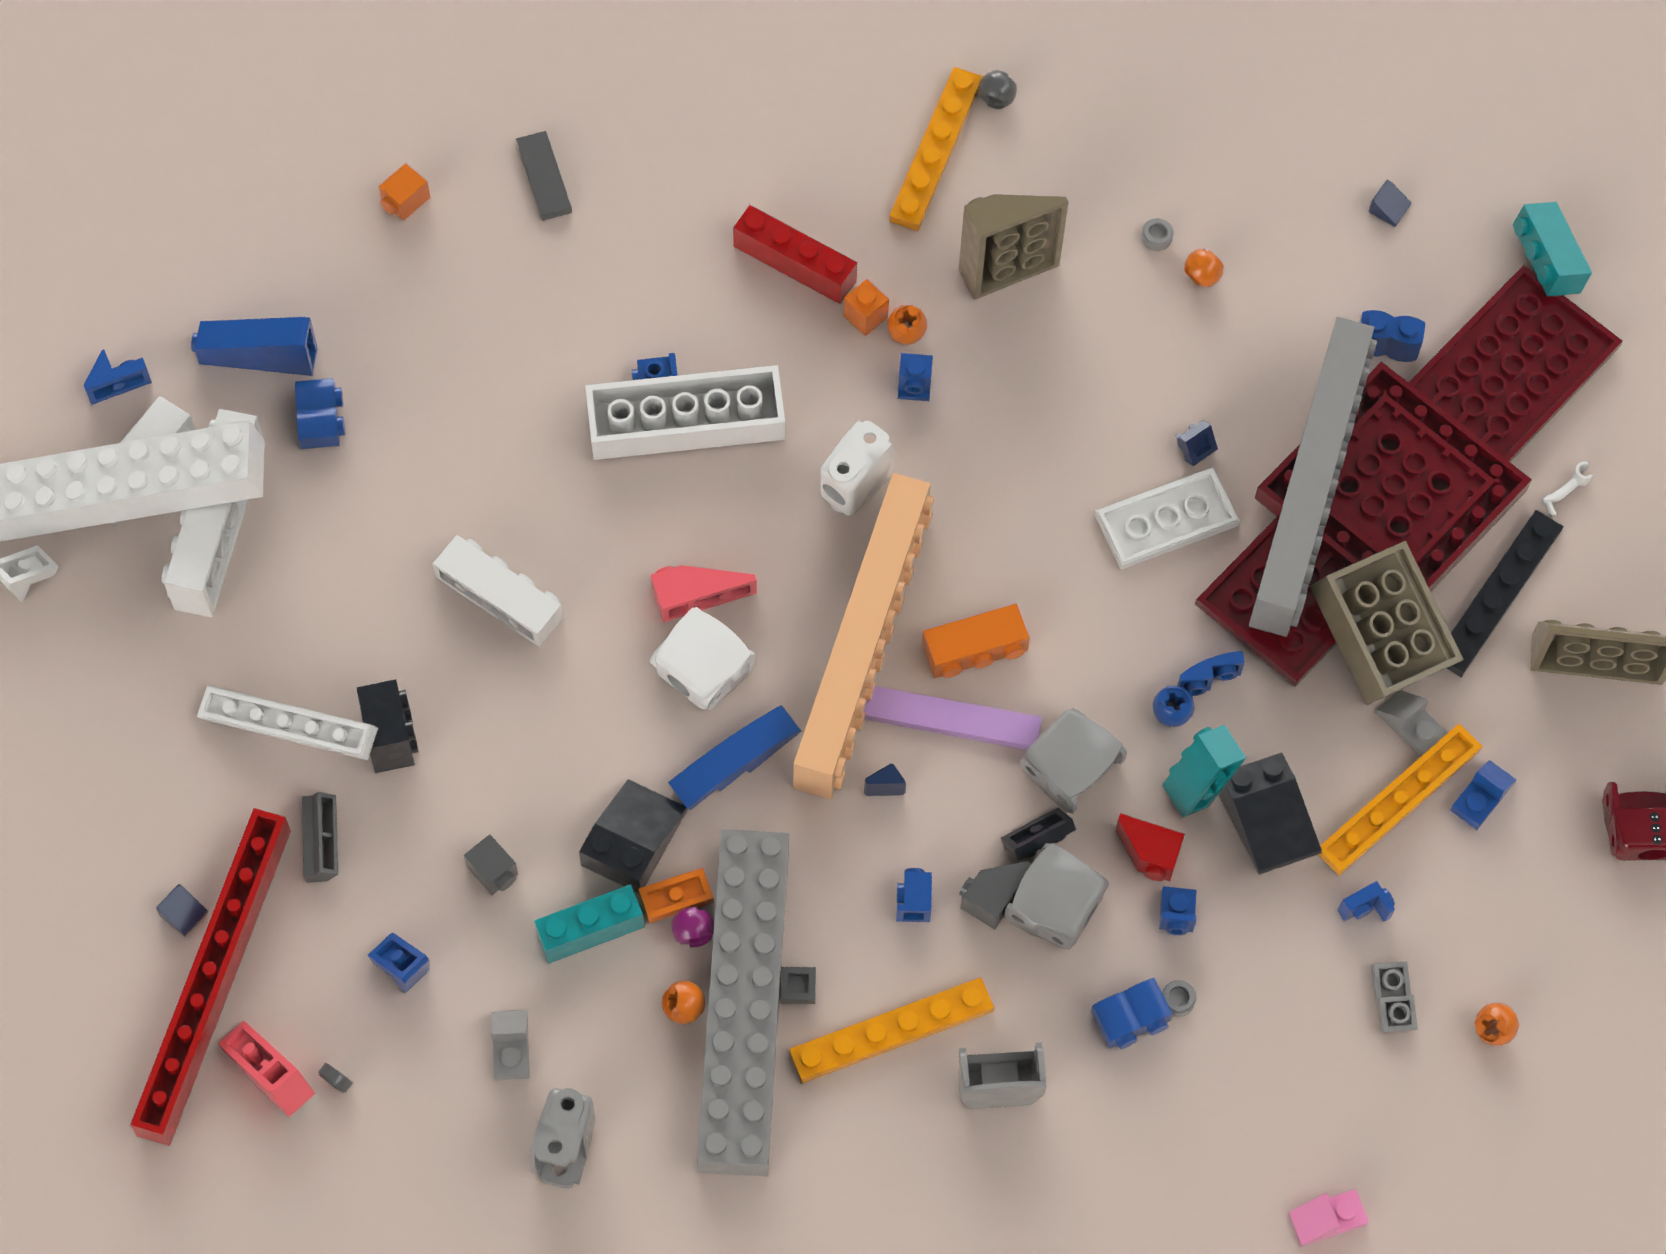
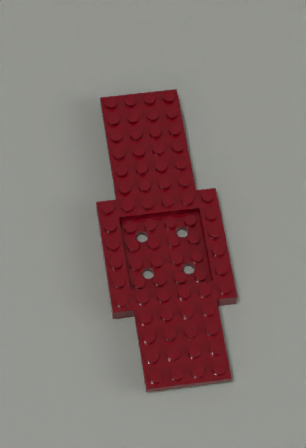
[1195,265,1623,687]

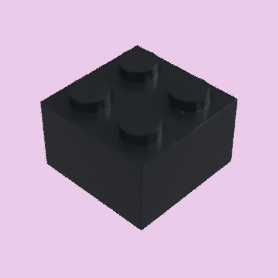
[356,679,419,773]

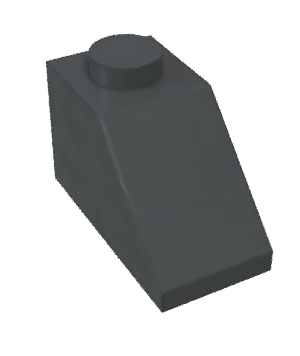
[959,861,1031,930]

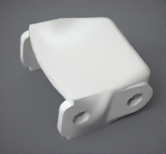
[820,420,895,516]
[650,607,756,710]

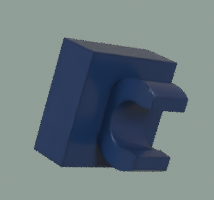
[1175,420,1218,466]

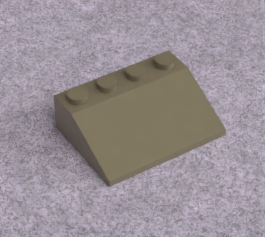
[959,194,1068,300]
[1309,541,1464,705]
[1530,620,1666,685]

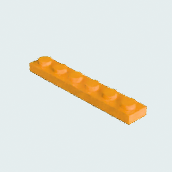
[889,67,982,231]
[1318,724,1483,876]
[789,977,994,1084]

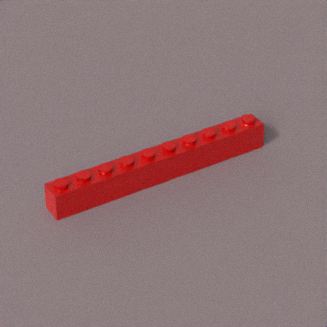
[130,808,291,1146]

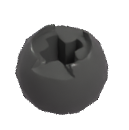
[978,70,1017,109]

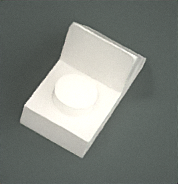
[0,545,59,602]

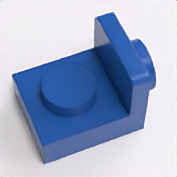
[1337,881,1395,922]
[1159,886,1197,935]

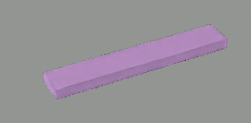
[864,686,1042,750]

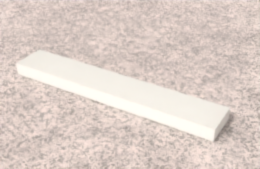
[196,685,378,760]

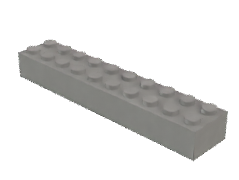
[1249,317,1377,637]
[697,829,789,1176]

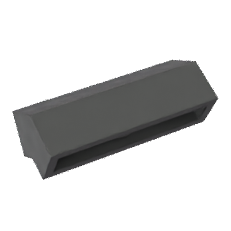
[302,792,338,883]

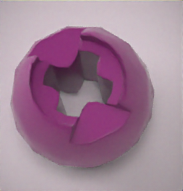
[672,907,714,948]

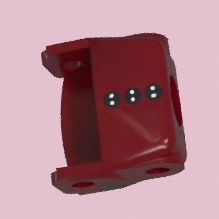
[1602,782,1666,861]

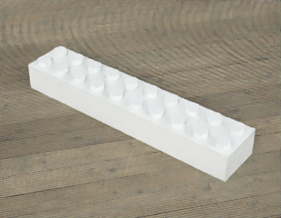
[0,420,265,542]

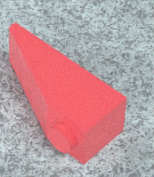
[650,565,757,622]
[218,1021,315,1117]

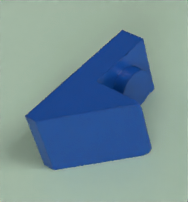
[84,349,152,405]
[1450,760,1517,830]
[367,932,430,993]

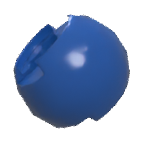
[1152,685,1195,727]

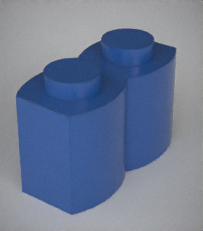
[1359,310,1426,362]
[295,378,345,449]
[1091,978,1173,1049]

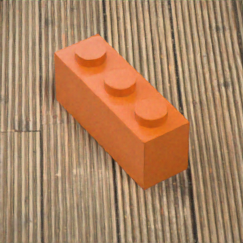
[922,603,1030,679]

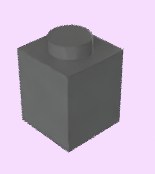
[464,834,518,895]

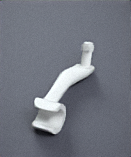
[1542,461,1593,518]

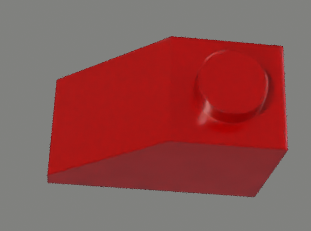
[1115,813,1185,882]

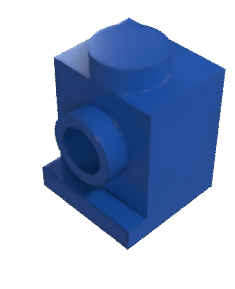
[631,353,678,380]
[898,353,933,401]
[896,868,932,922]

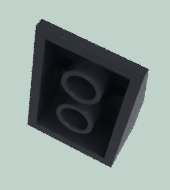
[1219,752,1322,875]
[579,779,688,893]

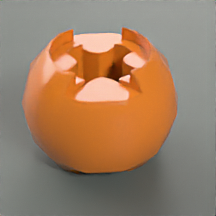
[1184,249,1224,287]
[887,305,927,345]
[662,980,705,1024]
[1474,1003,1519,1046]

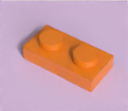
[638,868,714,924]

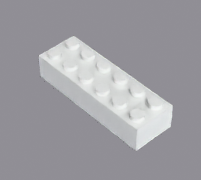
[585,365,785,460]
[161,409,266,618]

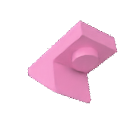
[1289,1189,1369,1246]

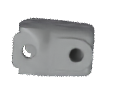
[1019,708,1127,814]
[1004,843,1109,950]
[958,1042,1046,1109]
[530,1088,595,1188]

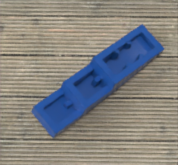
[668,705,802,810]

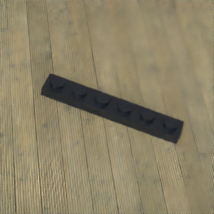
[1446,510,1564,678]

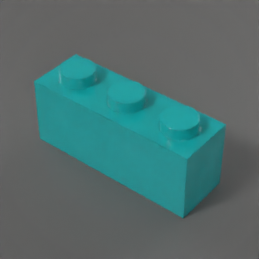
[1513,202,1592,296]
[1162,725,1246,818]
[534,884,644,964]

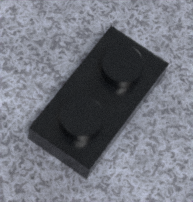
[1000,807,1076,861]

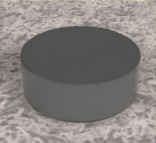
[318,1062,353,1093]

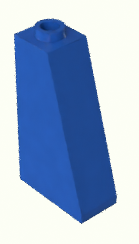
[191,317,318,376]

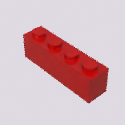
[733,205,857,304]

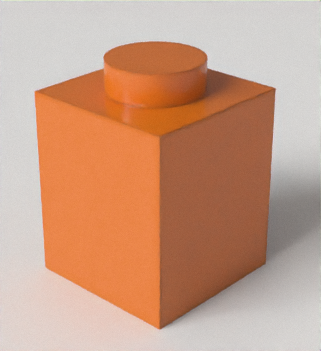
[379,163,430,221]
[843,279,889,336]

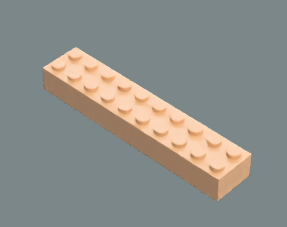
[793,473,934,800]

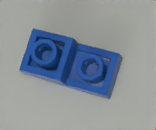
[1177,651,1245,696]

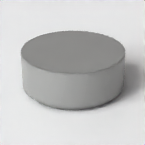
[1141,218,1174,251]
[1162,980,1196,1017]

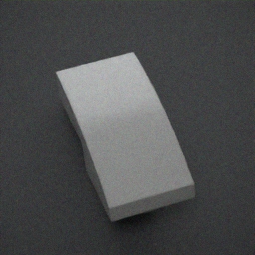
[1371,962,1418,1033]

